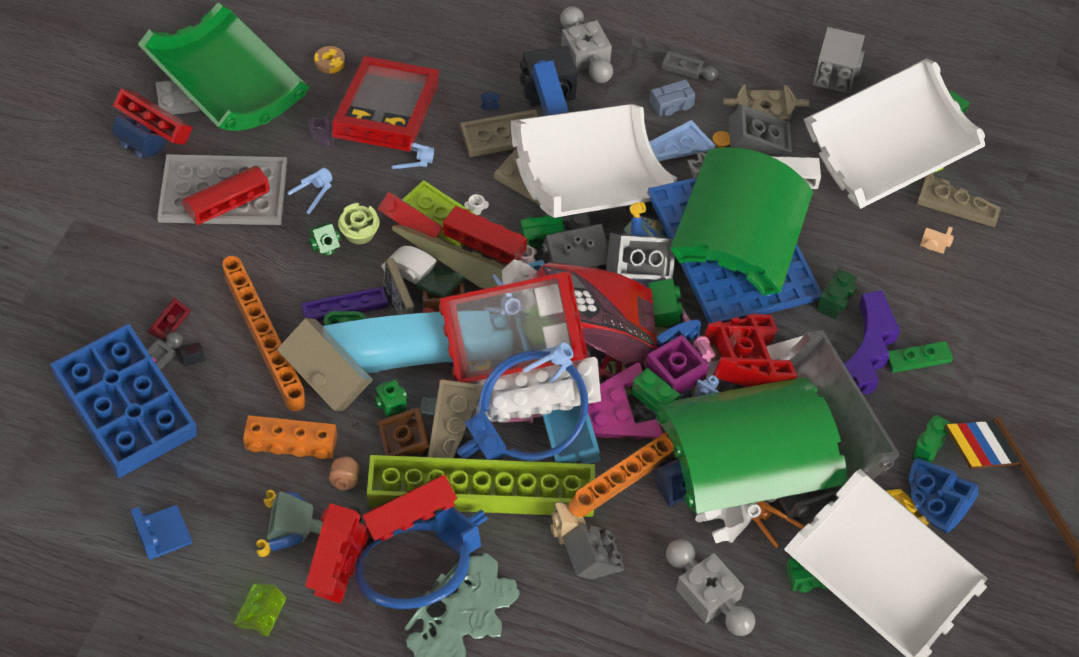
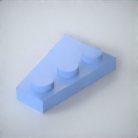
[649,120,715,161]

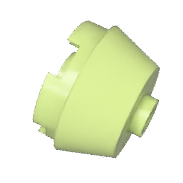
[338,203,379,245]

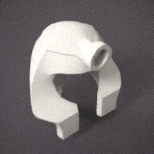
[695,502,761,543]

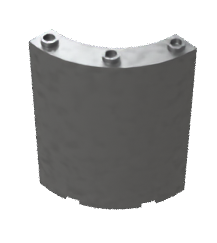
[719,330,900,518]

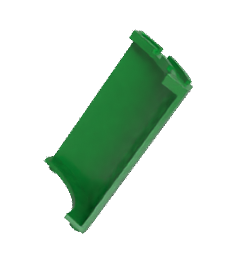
[138,2,310,131]
[670,147,813,296]
[656,377,848,514]

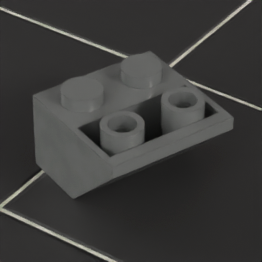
[563,523,625,579]

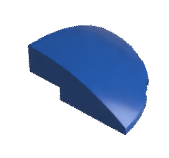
[909,458,979,533]

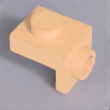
[920,227,954,254]

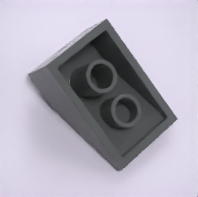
[728,104,792,155]
[606,233,675,280]

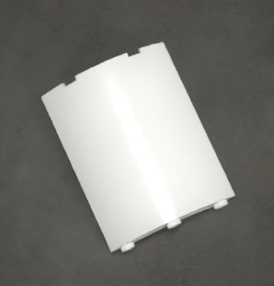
[804,58,985,209]
[511,104,677,218]
[784,469,988,657]

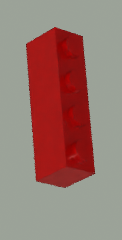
[113,88,193,145]
[443,206,527,264]
[362,473,458,541]

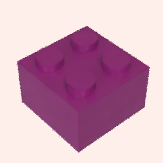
[646,335,709,394]

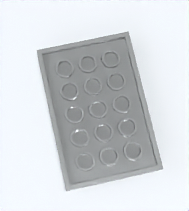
[157,154,288,225]

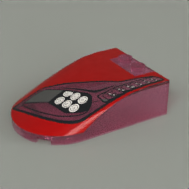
[533,263,657,366]

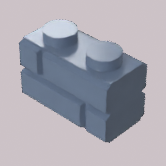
[649,80,695,117]

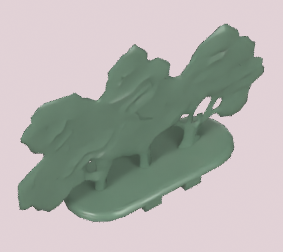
[404,553,520,657]

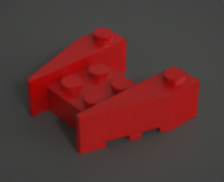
[703,314,797,387]
[305,503,370,604]

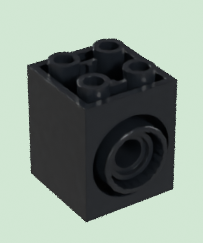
[519,45,578,107]

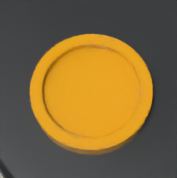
[712,131,730,148]

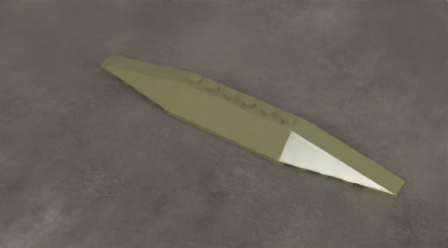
[392,224,694,346]

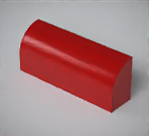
[182,165,270,226]

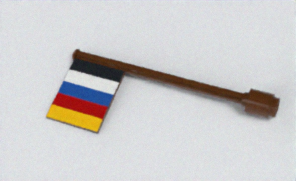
[945,417,1079,575]

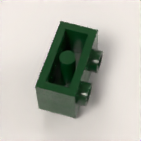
[817,268,858,320]

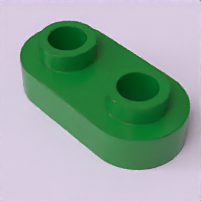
[324,311,366,326]

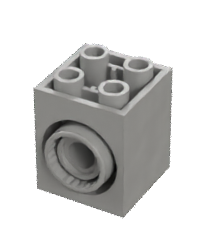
[813,27,865,94]

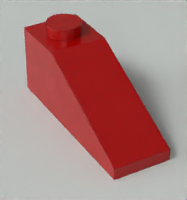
[378,192,443,238]

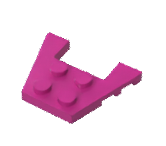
[588,362,662,440]

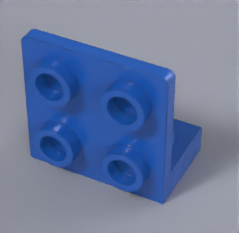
[130,505,192,560]

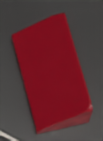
[146,297,191,342]

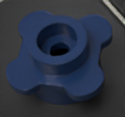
[481,91,500,110]

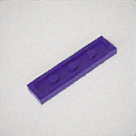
[301,286,388,322]

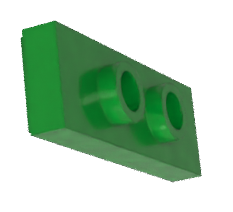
[887,341,953,373]

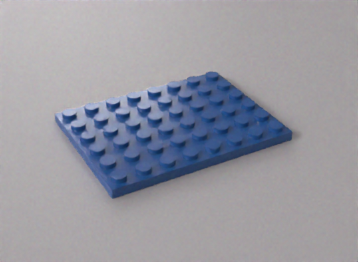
[647,177,822,323]

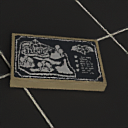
[382,258,414,315]

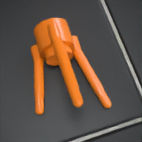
[752,501,805,548]

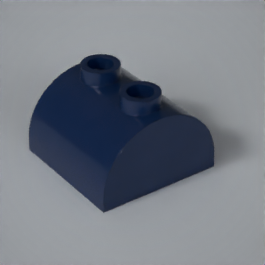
[113,115,168,159]
[655,457,687,507]

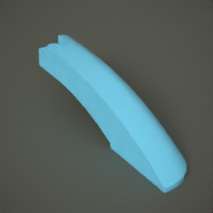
[323,311,513,373]

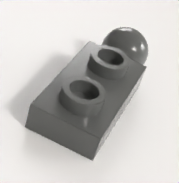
[662,51,718,81]
[147,332,183,370]

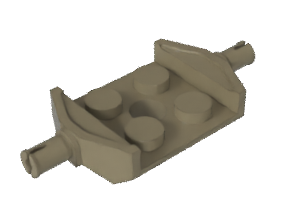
[723,85,809,121]

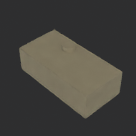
[277,318,373,411]

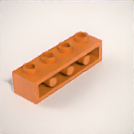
[243,415,337,459]

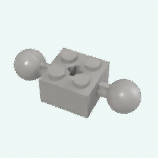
[560,6,613,83]
[666,539,755,636]

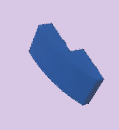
[657,320,701,348]

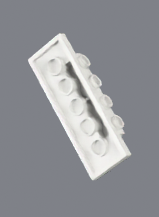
[471,357,601,422]

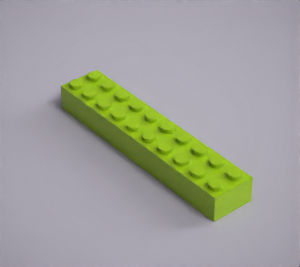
[367,455,595,517]

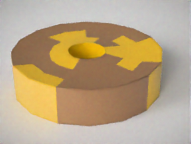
[314,46,345,74]

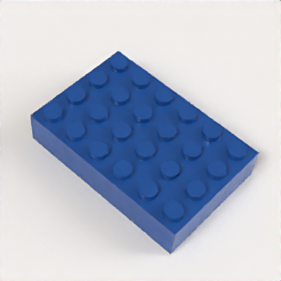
[50,324,197,479]

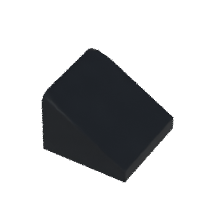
[179,342,206,366]

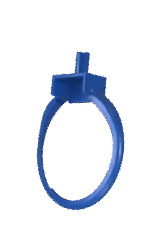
[457,350,588,461]
[355,507,488,609]

